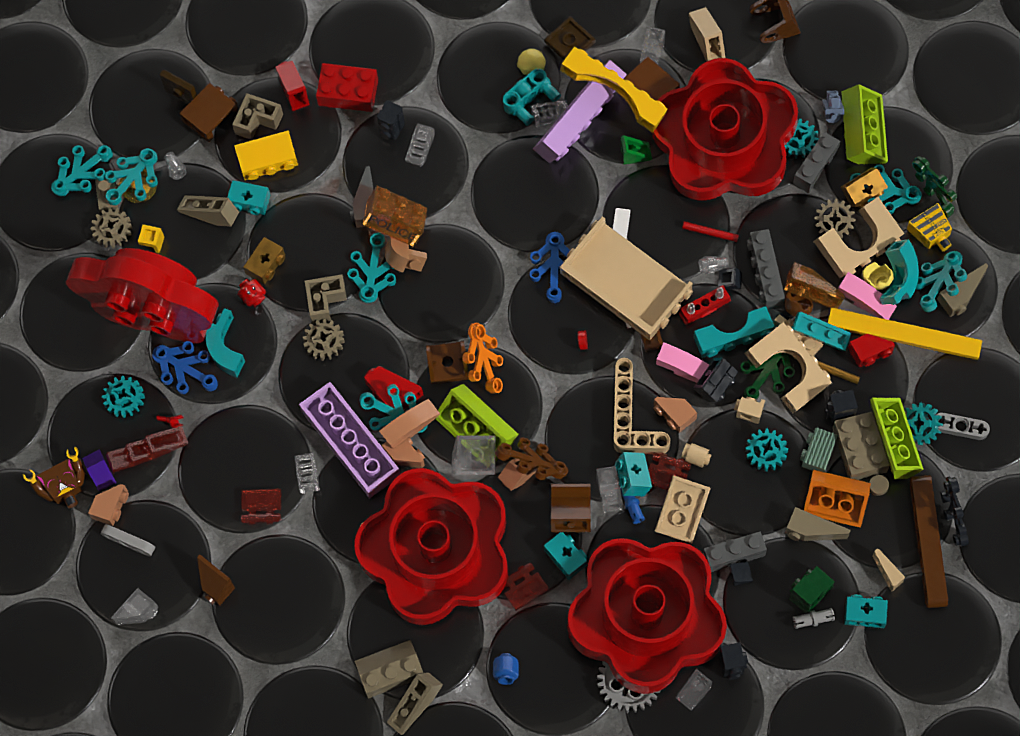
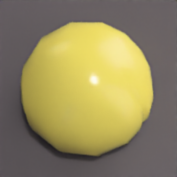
[517,49,546,75]
[863,262,894,290]

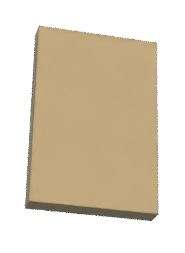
[655,475,711,544]

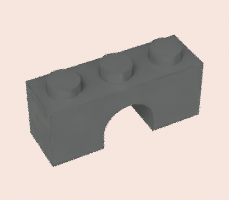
[793,132,840,193]
[703,531,767,572]

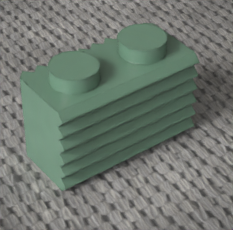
[800,428,838,472]

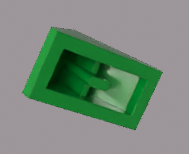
[621,135,652,165]

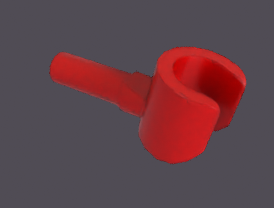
[156,415,183,428]

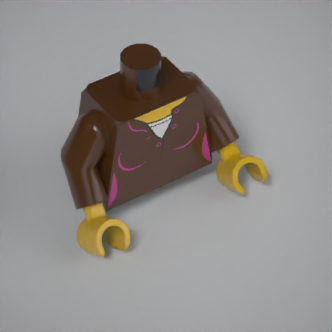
[23,447,85,508]

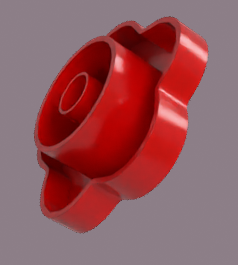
[651,58,798,200]
[66,248,219,343]
[355,468,508,625]
[567,538,727,694]

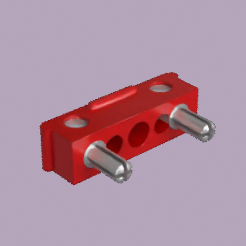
[678,285,731,325]

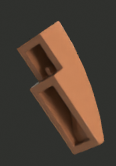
[379,399,440,449]

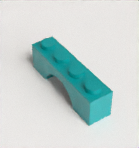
[694,306,775,358]

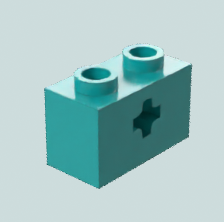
[227,180,271,215]
[615,452,652,497]
[544,532,588,580]
[844,594,888,628]

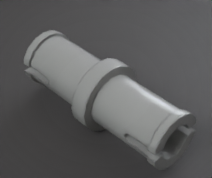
[793,608,835,629]

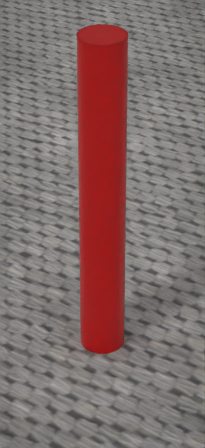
[682,221,739,242]

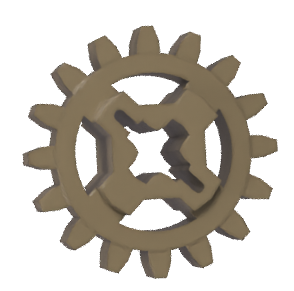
[814,198,856,238]
[91,208,133,249]
[303,319,345,361]

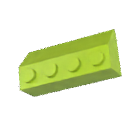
[842,84,888,164]
[435,384,519,468]
[870,398,924,479]

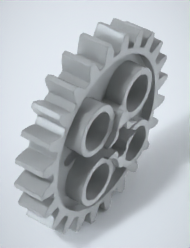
[597,661,661,713]

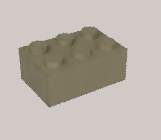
[833,412,890,480]

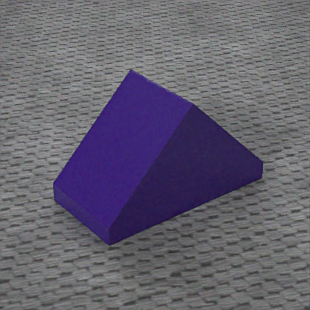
[82,449,116,492]

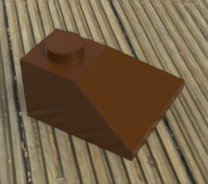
[197,555,235,606]

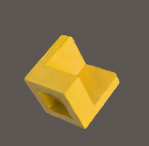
[138,225,164,253]

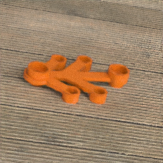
[463,323,503,393]

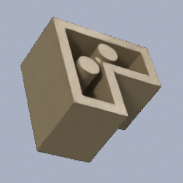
[232,93,283,140]
[305,275,347,324]

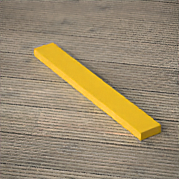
[828,308,982,360]

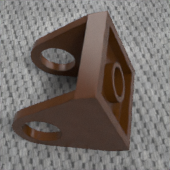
[749,0,801,43]
[426,340,469,384]

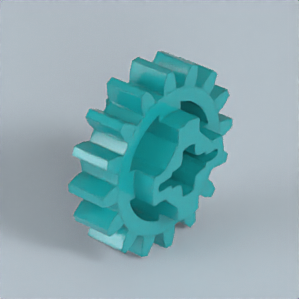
[785,119,819,159]
[102,376,145,418]
[906,403,943,445]
[745,428,788,471]

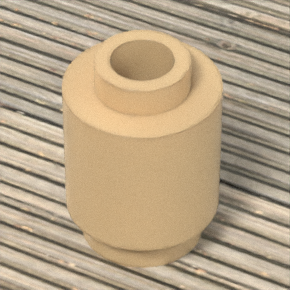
[681,443,711,468]

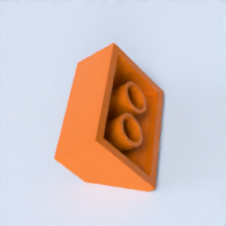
[804,470,871,528]

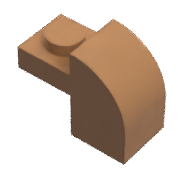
[385,235,427,272]

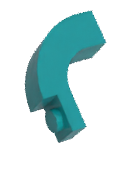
[879,239,919,305]
[206,308,245,378]

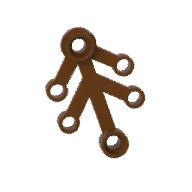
[495,437,568,480]

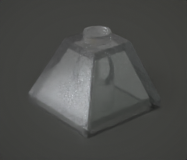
[452,435,495,475]

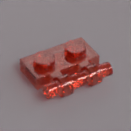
[648,452,691,490]
[241,489,281,524]
[504,562,549,611]

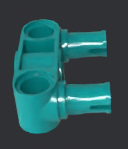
[503,69,561,126]

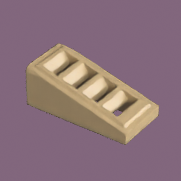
[873,549,905,591]

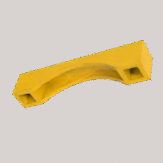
[560,47,667,133]

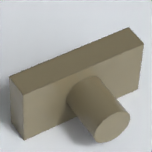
[95,175,119,212]

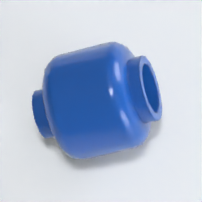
[493,653,519,685]

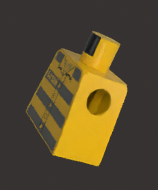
[907,203,952,252]

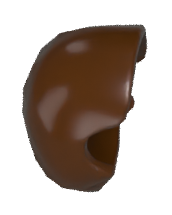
[784,292,813,317]

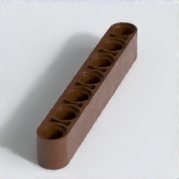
[910,475,948,608]

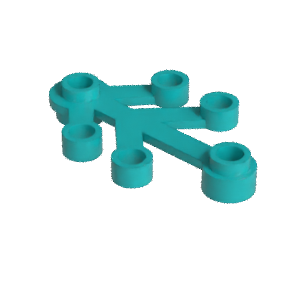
[51,145,113,196]
[105,148,158,206]
[849,164,922,214]
[347,233,396,303]
[916,251,967,312]
[359,384,428,433]

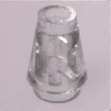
[164,152,186,180]
[699,256,728,275]

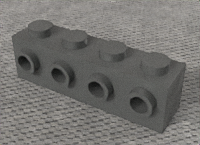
[747,229,785,310]

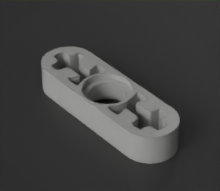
[936,413,990,440]
[101,524,155,556]

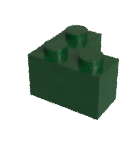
[789,566,835,614]

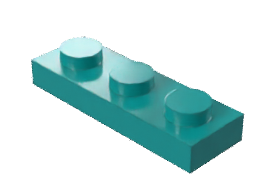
[792,312,851,351]

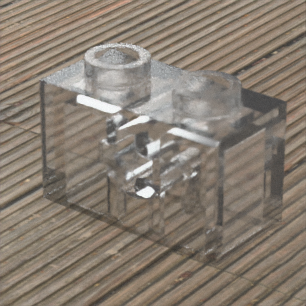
[596,466,623,513]

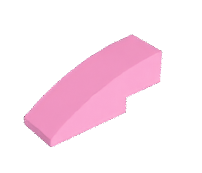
[838,272,896,320]
[656,343,709,383]

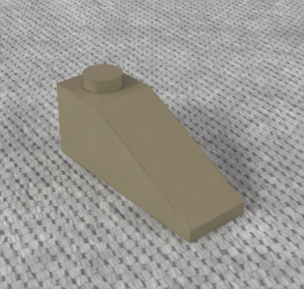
[177,195,239,227]
[937,263,988,317]
[785,507,851,541]
[387,673,443,735]

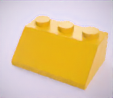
[234,131,298,180]

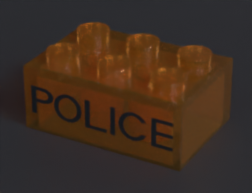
[363,186,427,247]

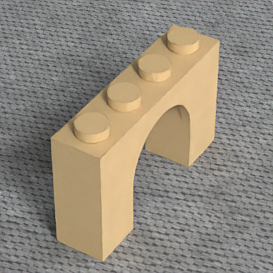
[814,197,904,278]
[744,322,832,413]

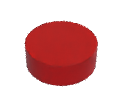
[578,330,588,350]

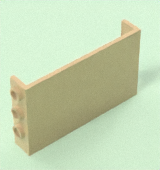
[560,216,693,340]

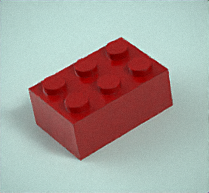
[316,63,378,112]

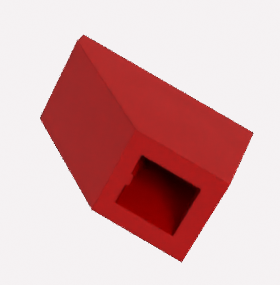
[848,334,895,367]

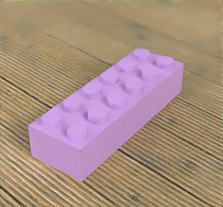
[533,60,627,164]
[299,382,400,498]

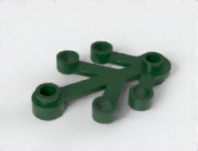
[912,156,957,219]
[740,353,795,400]

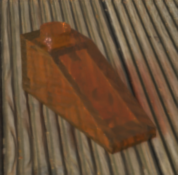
[784,262,845,309]

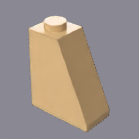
[689,7,725,62]

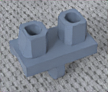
[822,91,844,123]

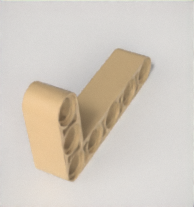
[614,358,670,454]

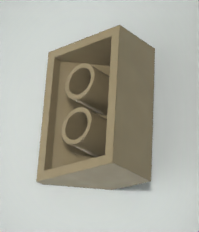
[355,640,423,699]

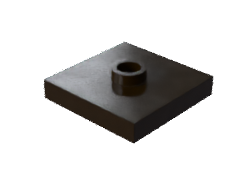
[544,16,596,60]
[160,70,197,103]

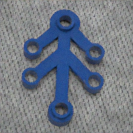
[530,232,571,303]
[152,341,218,394]

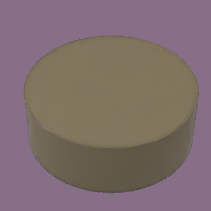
[869,475,889,496]

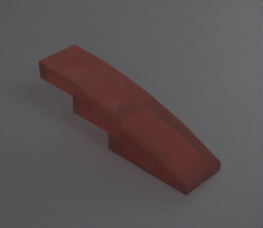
[106,426,188,473]

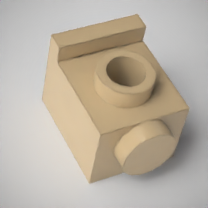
[734,397,765,424]

